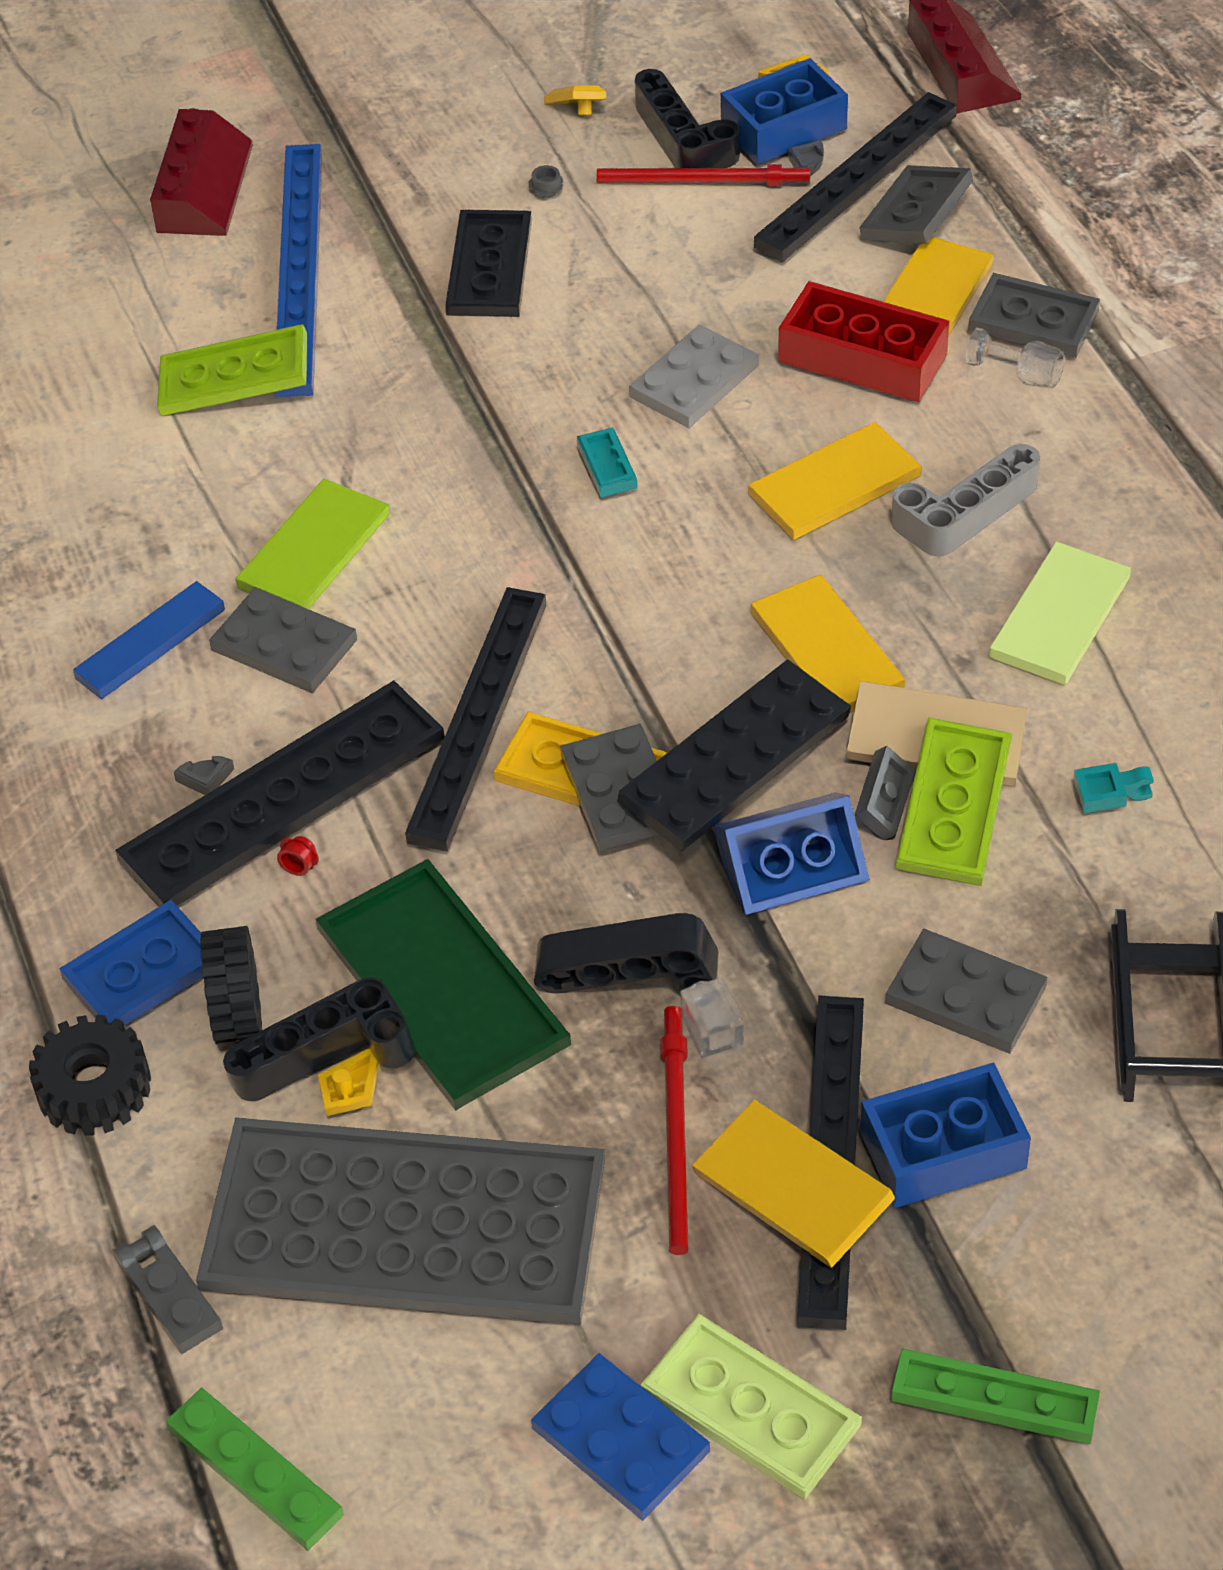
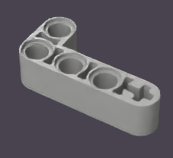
[891,444,1040,557]

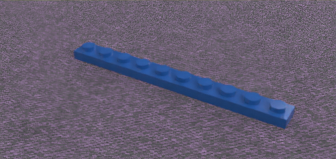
[275,144,322,398]

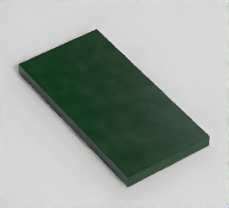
[315,859,571,1111]

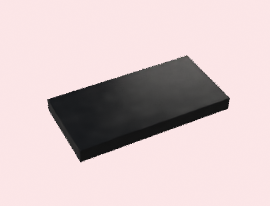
[445,210,532,317]

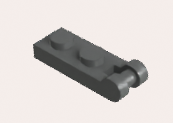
[112,1225,223,1355]

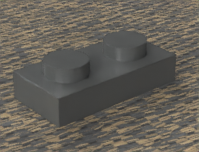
[854,746,916,840]

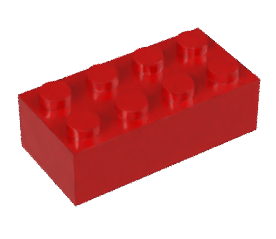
[778,281,950,402]

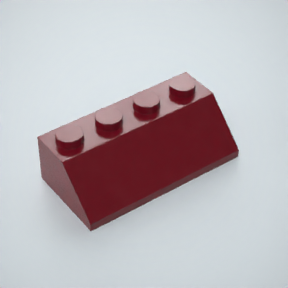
[908,0,1022,114]
[150,108,253,236]

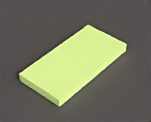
[989,541,1131,685]
[640,1313,862,1500]

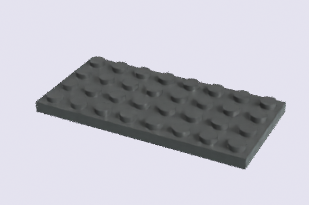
[196,1117,605,1325]

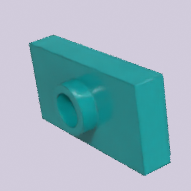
[577,427,638,498]

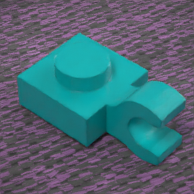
[1074,763,1154,813]

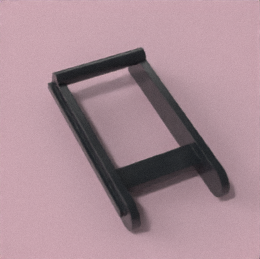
[1111,909,1223,1102]

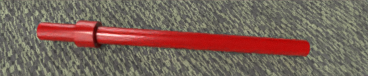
[597,164,810,186]
[660,1006,688,1255]

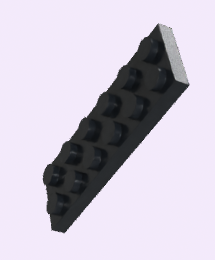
[617,659,851,852]

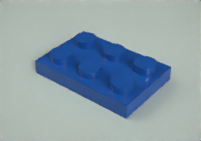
[59,900,203,1026]
[531,1353,710,1521]

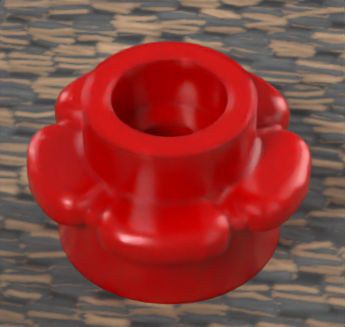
[277,836,319,876]

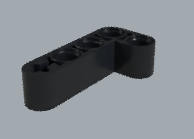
[635,69,740,168]
[534,913,719,999]
[223,978,416,1101]

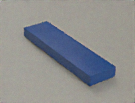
[73,581,225,700]

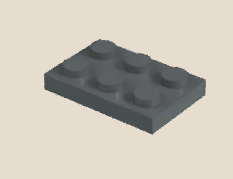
[859,165,973,245]
[968,273,1100,358]
[209,587,357,694]
[560,723,659,852]
[885,928,1048,1054]

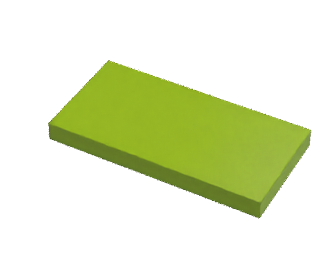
[157,324,307,416]
[235,478,390,609]
[895,717,1012,886]

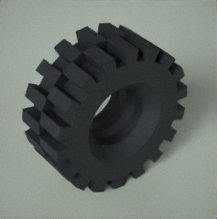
[200,926,262,1045]
[29,1015,151,1136]

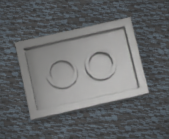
[629,324,759,428]

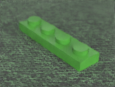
[891,1348,1100,1444]
[166,1387,344,1551]

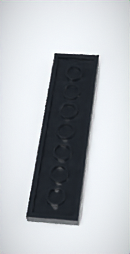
[115,680,445,906]

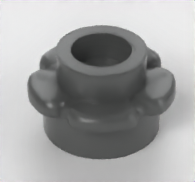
[528,165,563,198]

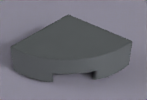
[788,141,824,176]
[174,756,234,795]

